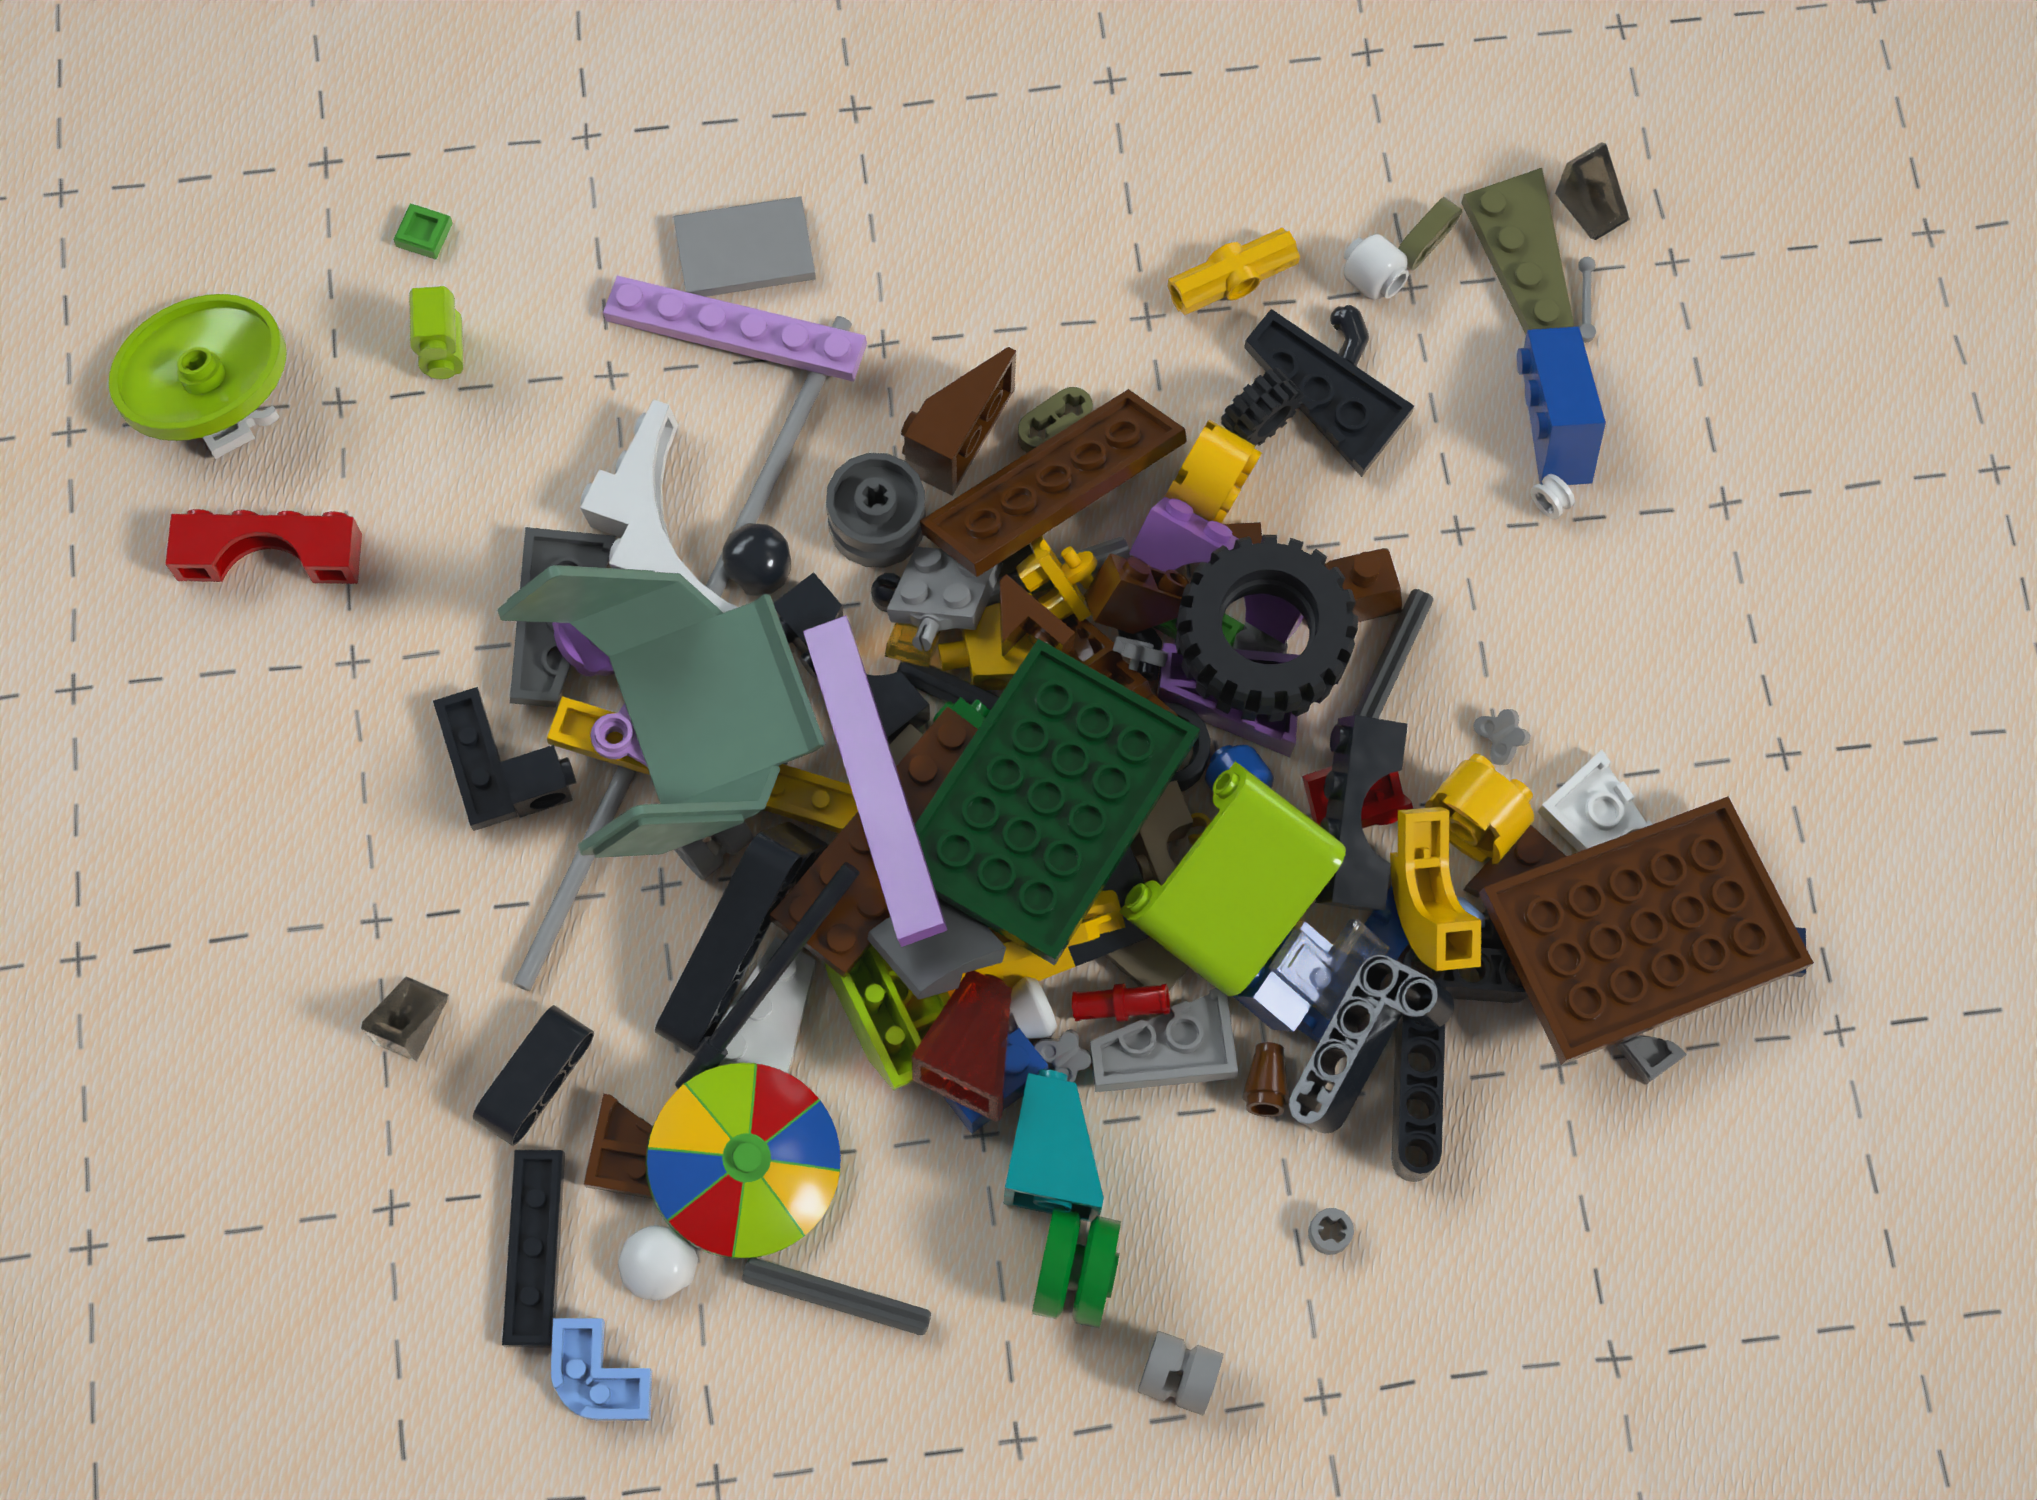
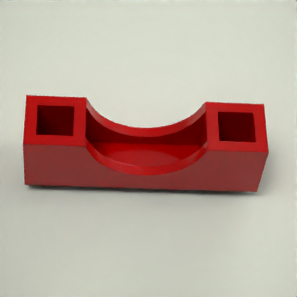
[166,509,362,584]

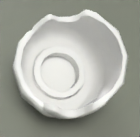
[618,1225,698,1301]

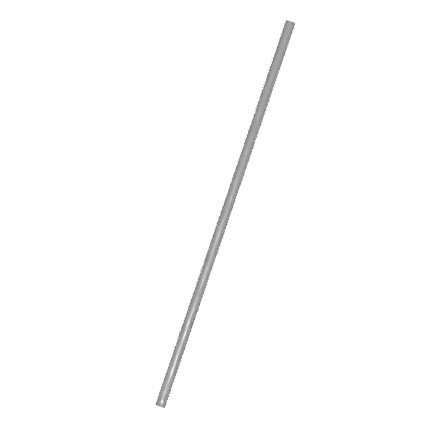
[513,316,852,991]

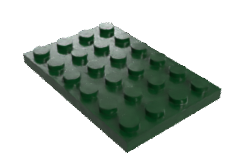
[914,639,1200,965]

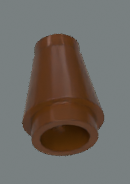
[1242,1042,1290,1117]

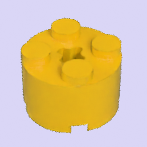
[1165,419,1262,523]
[1425,753,1534,864]

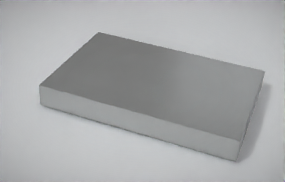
[673,196,816,297]

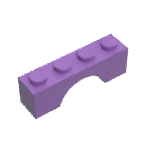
[1129,497,1304,644]

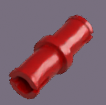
[1072,983,1170,1022]

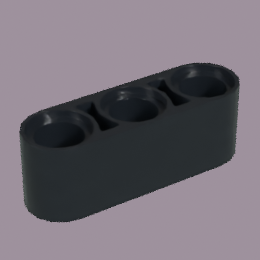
[473,1005,594,1146]

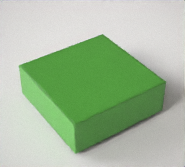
[393,203,453,259]

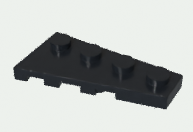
[1244,309,1414,477]

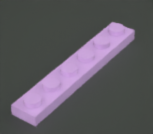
[603,275,867,382]

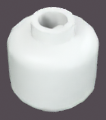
[1344,234,1409,300]

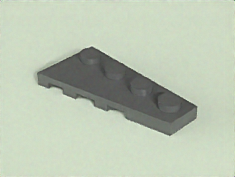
[510,527,616,707]

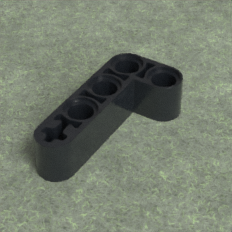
[1289,954,1454,1134]

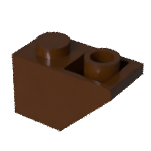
[1084,553,1189,634]

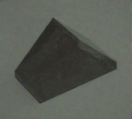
[1555,142,1630,240]
[361,976,449,1062]

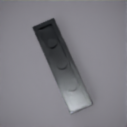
[502,1150,565,1348]

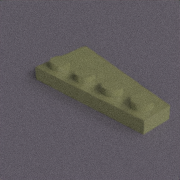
[1461,168,1574,335]

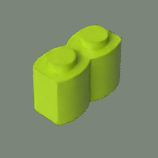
[409,286,463,379]

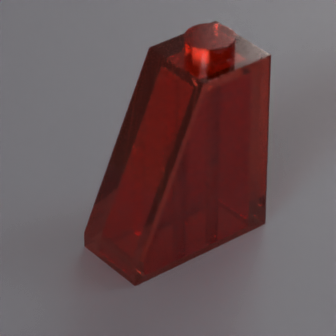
[912,970,1012,1122]

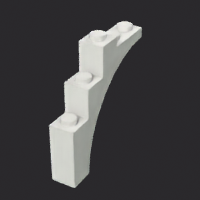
[580,399,738,613]

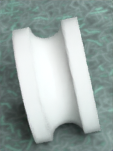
[1530,474,1575,519]

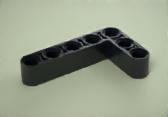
[655,821,830,1055]
[1391,948,1528,1182]

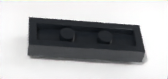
[433,687,518,831]

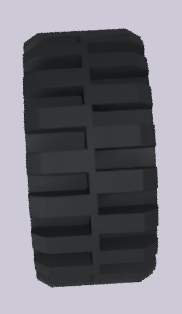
[1175,534,1358,722]

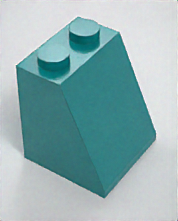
[1003,1069,1104,1222]

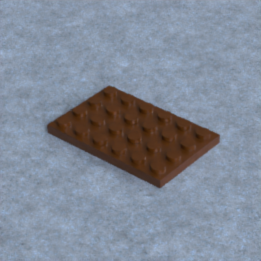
[1479,796,1814,1065]

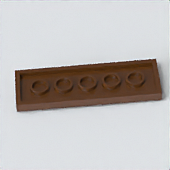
[920,389,1187,577]
[770,706,978,978]

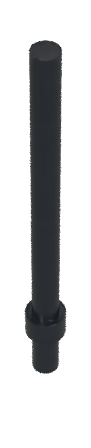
[675,862,860,1089]

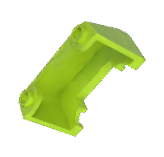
[1119,761,1345,997]

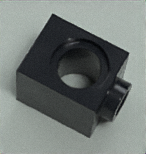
[500,745,577,818]

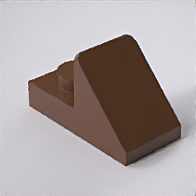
[999,574,1075,656]

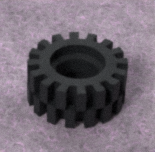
[1221,368,1304,446]

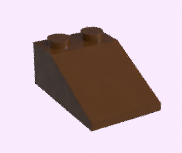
[901,347,1016,496]

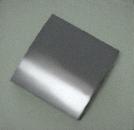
[867,897,1006,1000]

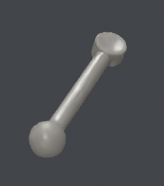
[1578,256,1596,343]

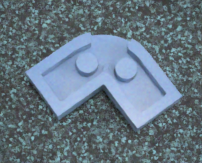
[551,1318,652,1421]

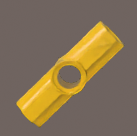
[1167,227,1300,316]

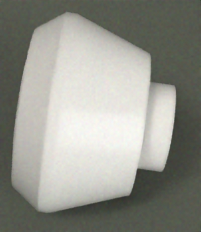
[998,977,1057,1039]

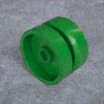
[1032,1207,1121,1328]

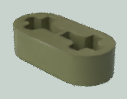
[1398,197,1462,270]
[1018,387,1093,453]

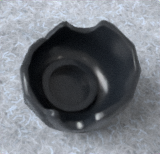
[722,523,791,596]

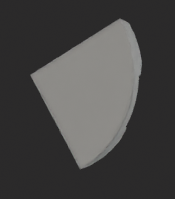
[1617,1036,1687,1085]

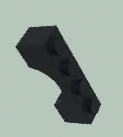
[773,572,930,745]
[1315,715,1408,911]

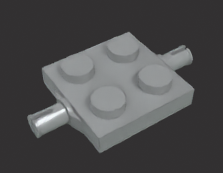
[887,547,1003,651]

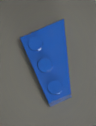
[1517,326,1606,485]

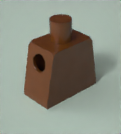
[1324,548,1402,622]

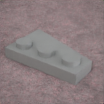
[1090,988,1238,1092]

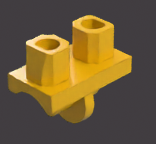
[1016,536,1097,622]

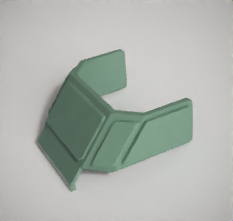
[497,565,826,858]

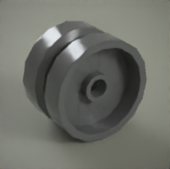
[826,453,926,568]

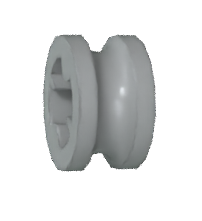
[1308,1208,1354,1255]

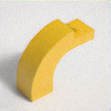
[1390,807,1481,971]

